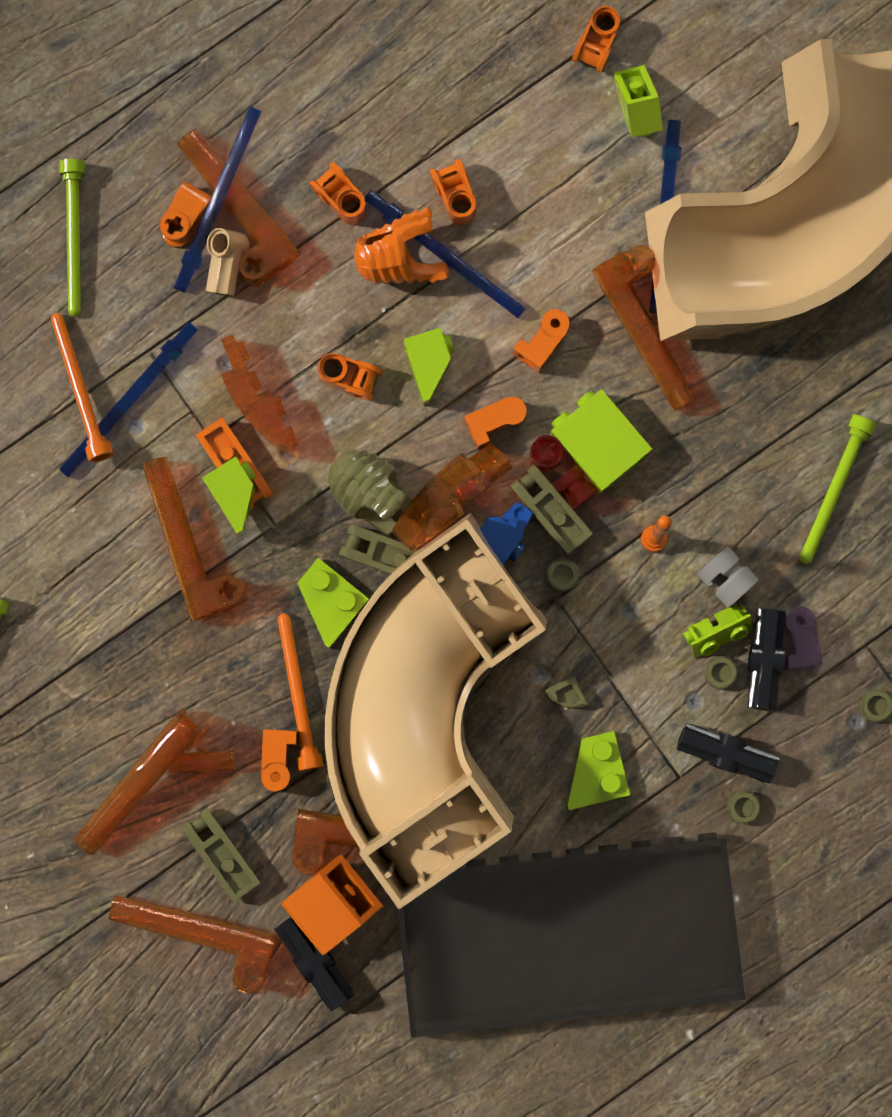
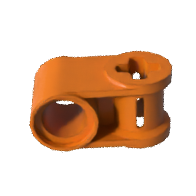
[571,6,620,73]
[429,158,476,226]
[308,162,367,225]
[160,182,215,248]
[318,353,383,401]

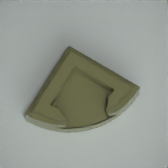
[544,675,589,708]

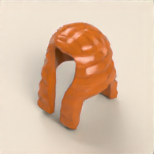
[354,207,449,284]

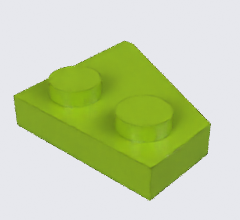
[297,558,369,649]
[567,731,630,811]

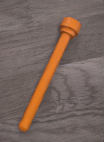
[51,313,114,463]
[641,515,672,553]
[278,613,324,771]

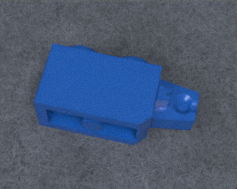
[480,502,533,566]

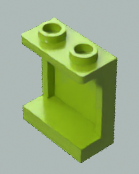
[550,389,652,494]

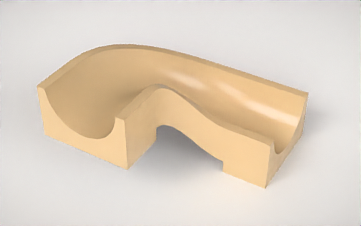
[645,39,892,341]
[325,513,547,909]

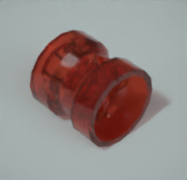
[529,435,563,471]
[553,465,598,510]

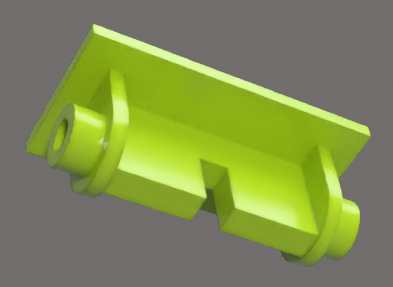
[683,604,753,659]

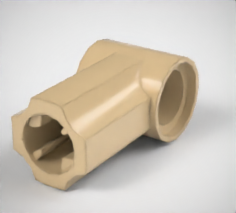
[206,228,250,296]

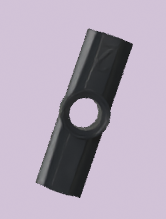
[747,608,786,711]
[676,723,780,784]
[274,917,355,1012]

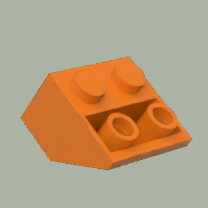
[280,854,383,956]

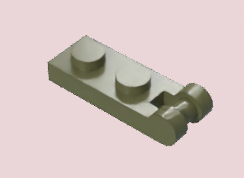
[508,464,593,556]
[338,524,419,574]
[180,807,261,903]

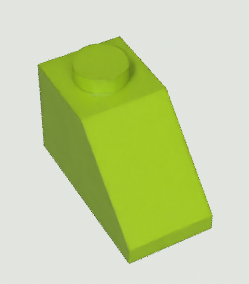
[613,65,663,138]
[403,327,455,406]
[202,457,256,536]

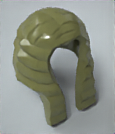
[328,450,419,538]

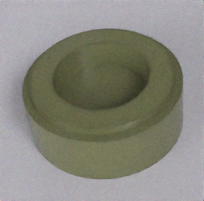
[546,558,579,592]
[704,656,738,690]
[859,689,892,723]
[727,791,761,824]

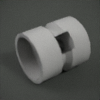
[696,546,759,608]

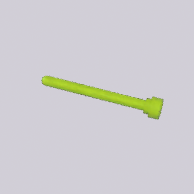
[59,159,86,317]
[800,414,877,564]

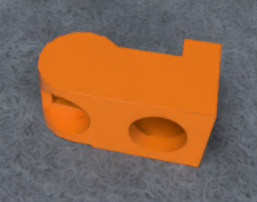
[512,309,570,373]
[464,396,527,450]
[261,729,298,792]

